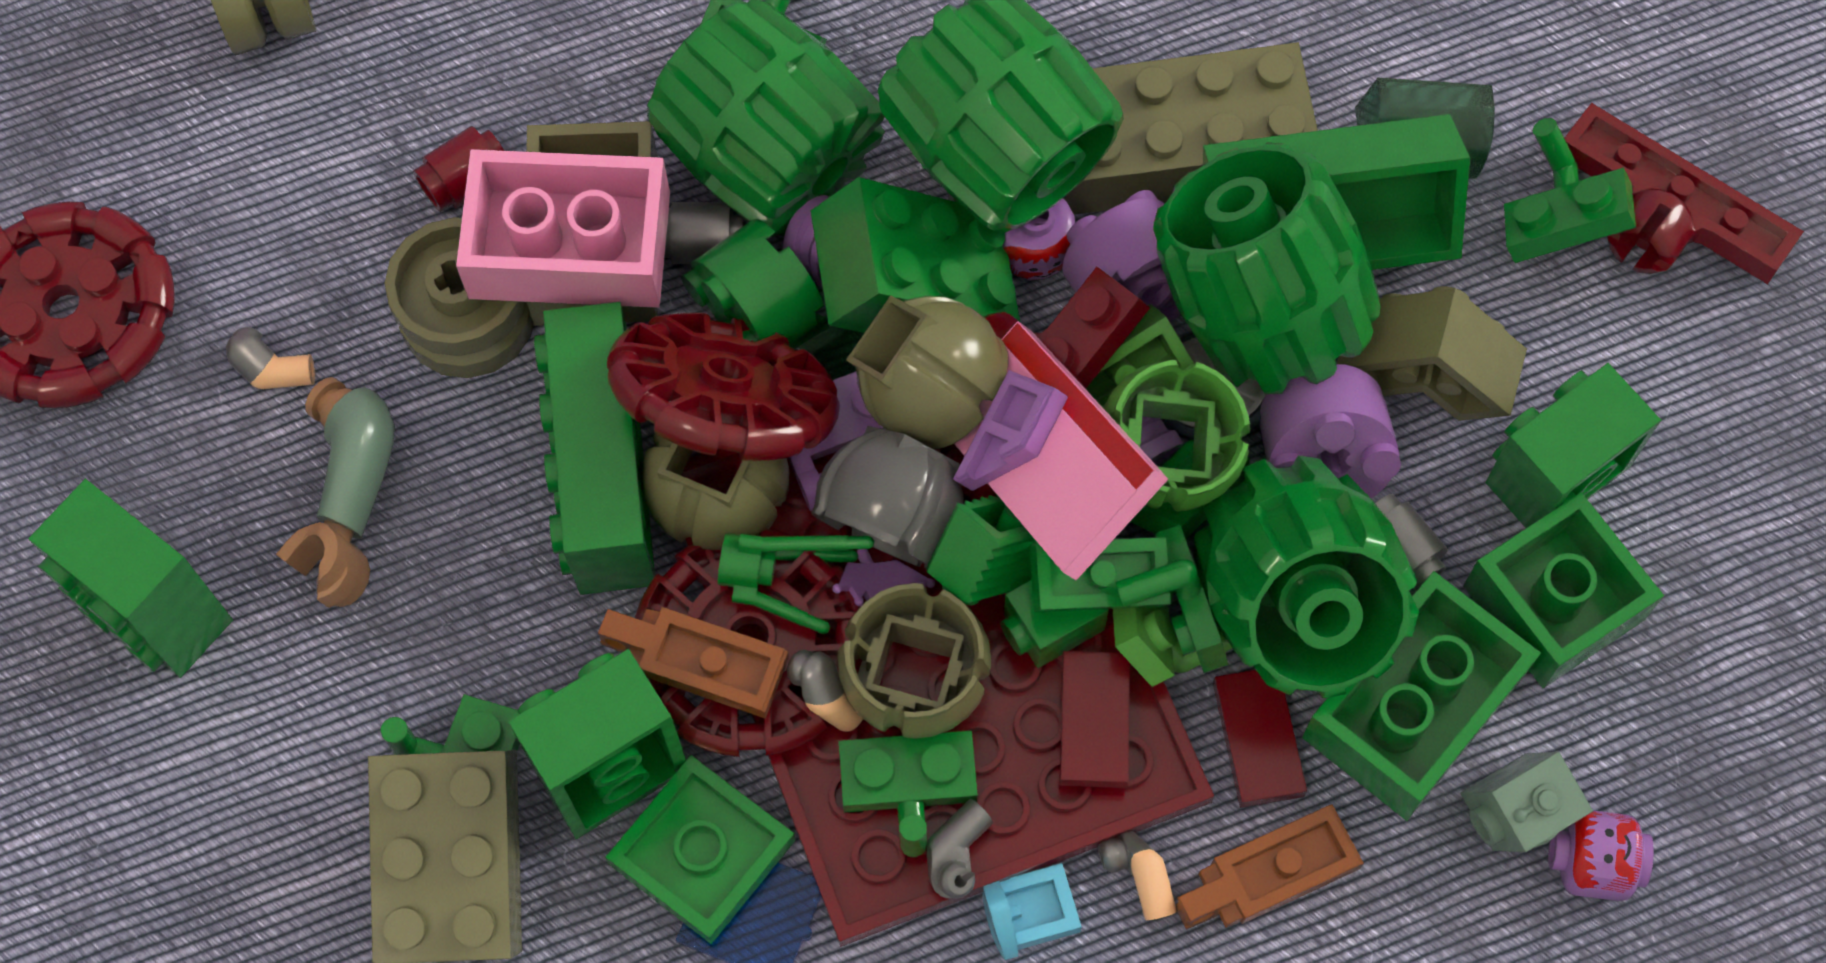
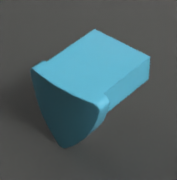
[982,863,1082,960]

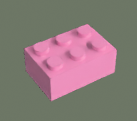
[456,149,670,308]

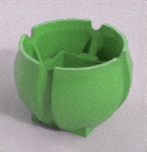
[1103,360,1250,512]

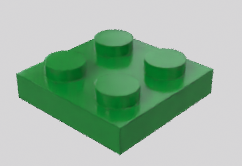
[605,755,796,944]

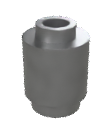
[664,202,745,264]
[1375,494,1448,592]

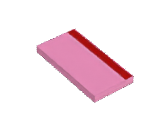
[954,321,1168,580]

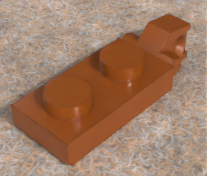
[598,607,789,719]
[1175,804,1364,930]

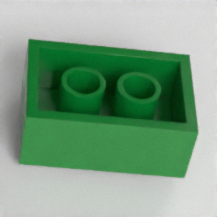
[810,177,1021,333]
[28,478,233,678]
[1302,571,1541,821]
[508,649,686,839]

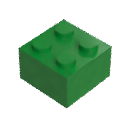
[1485,363,1661,528]
[1463,492,1664,689]

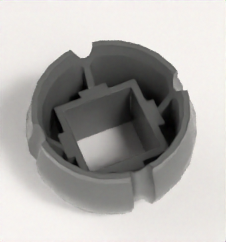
[811,426,964,568]

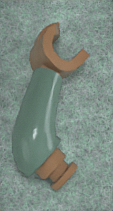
[276,377,395,608]

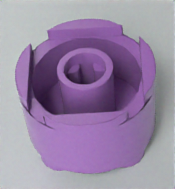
[1062,190,1180,323]
[1260,364,1401,498]

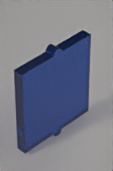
[676,863,821,963]

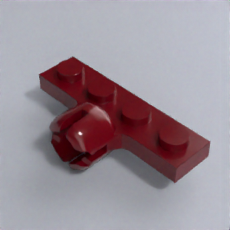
[1564,103,1804,285]
[946,266,1150,500]

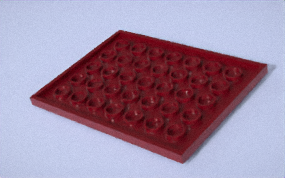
[681,444,1214,947]

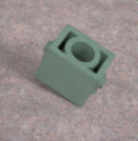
[1460,751,1593,852]

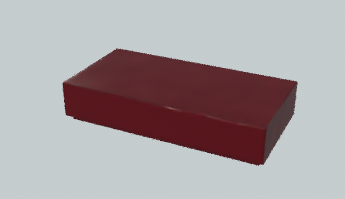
[1060,651,1130,788]
[1213,670,1307,808]

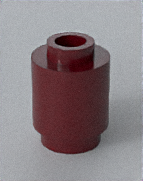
[413,126,504,212]

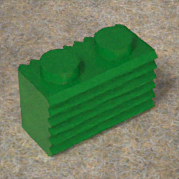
[926,494,1037,605]

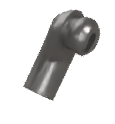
[926,799,993,899]

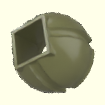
[846,295,1008,449]
[641,433,790,550]
[837,583,991,739]

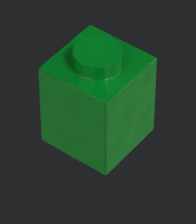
[1000,580,1109,668]

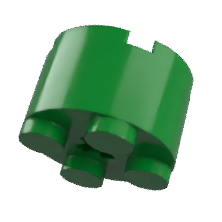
[681,219,826,347]

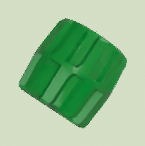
[647,0,885,237]
[877,0,1124,233]
[1153,142,1381,395]
[1194,455,1419,698]

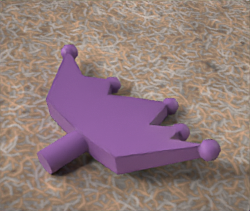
[833,549,935,606]

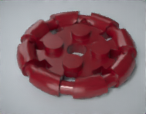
[0,201,175,409]
[607,313,840,461]
[634,529,862,757]

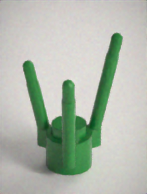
[718,533,874,634]

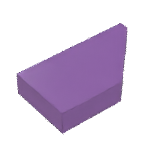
[953,370,1068,491]

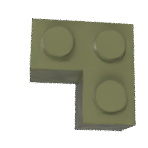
[1337,286,1527,421]

